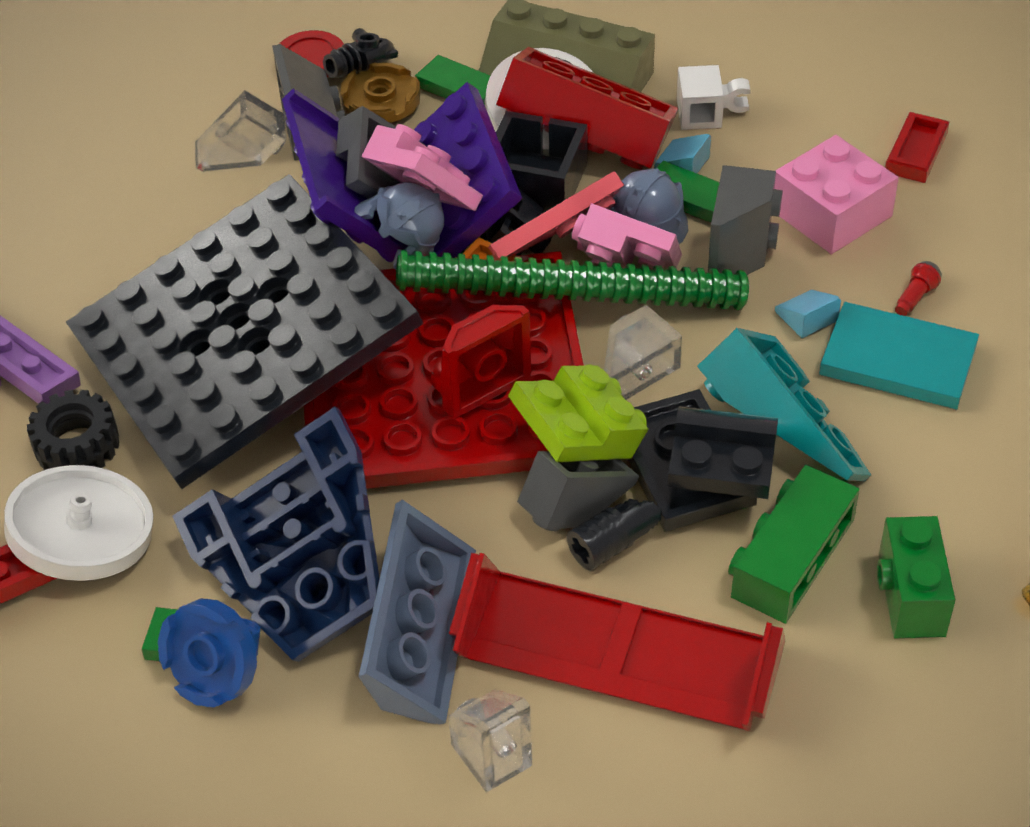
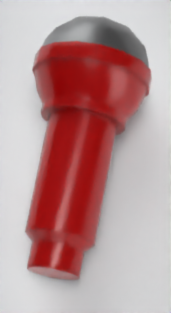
[895,261,942,316]

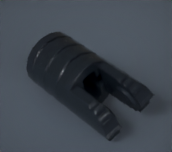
[566,499,662,571]

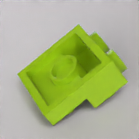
[508,364,648,462]

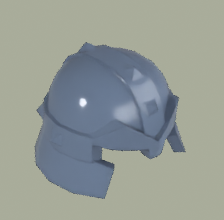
[609,168,689,244]
[354,182,444,269]

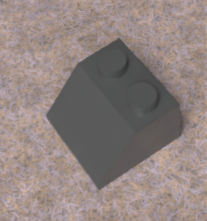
[272,44,345,161]
[708,165,783,275]

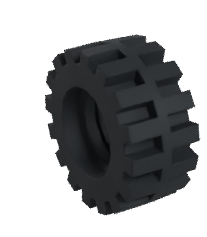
[27,389,120,470]

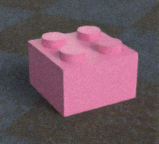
[775,135,899,255]

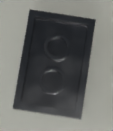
[627,389,757,532]

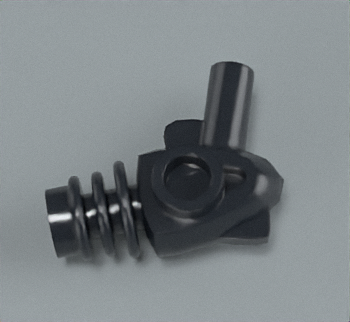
[323,28,398,78]

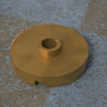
[340,63,420,123]

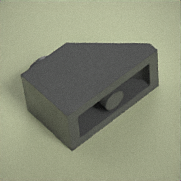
[517,451,639,531]

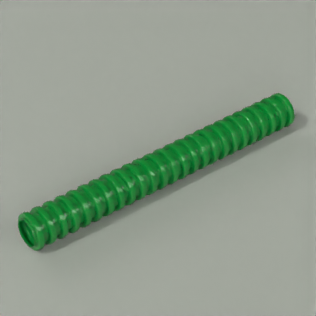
[396,250,749,310]

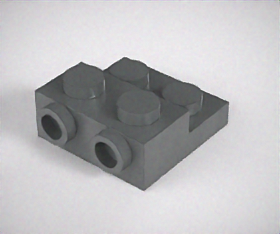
[336,106,425,199]

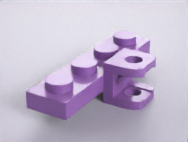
[0,315,81,404]

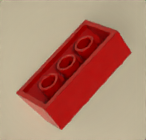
[496,47,679,169]

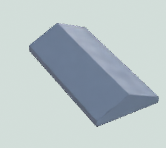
[359,500,476,724]

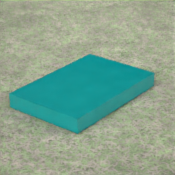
[819,301,979,409]

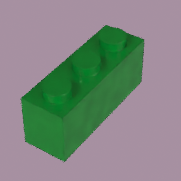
[728,464,860,624]

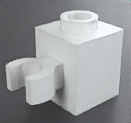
[677,65,750,130]

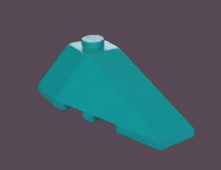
[697,328,872,482]

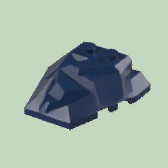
[172,407,380,662]

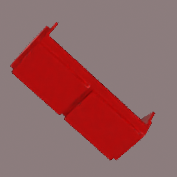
[449,553,785,731]

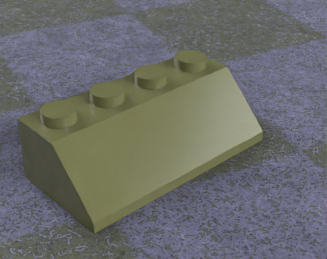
[479,0,655,92]

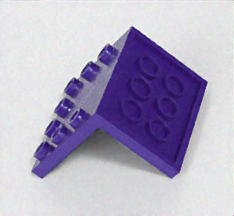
[282,82,522,263]

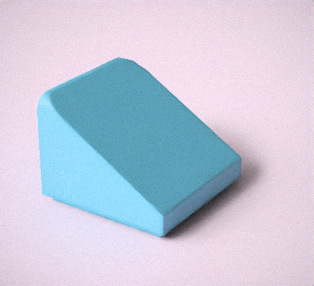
[654,134,711,173]
[775,289,841,338]

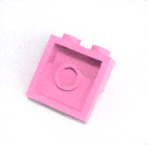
[361,124,483,211]
[572,203,682,269]

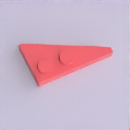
[488,171,624,260]

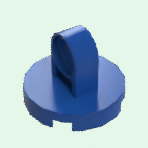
[158,598,260,708]

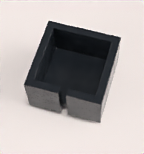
[496,111,588,213]

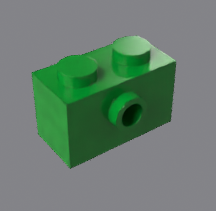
[877,516,956,639]

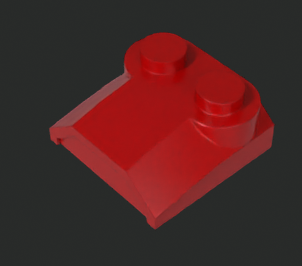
[431,305,531,420]

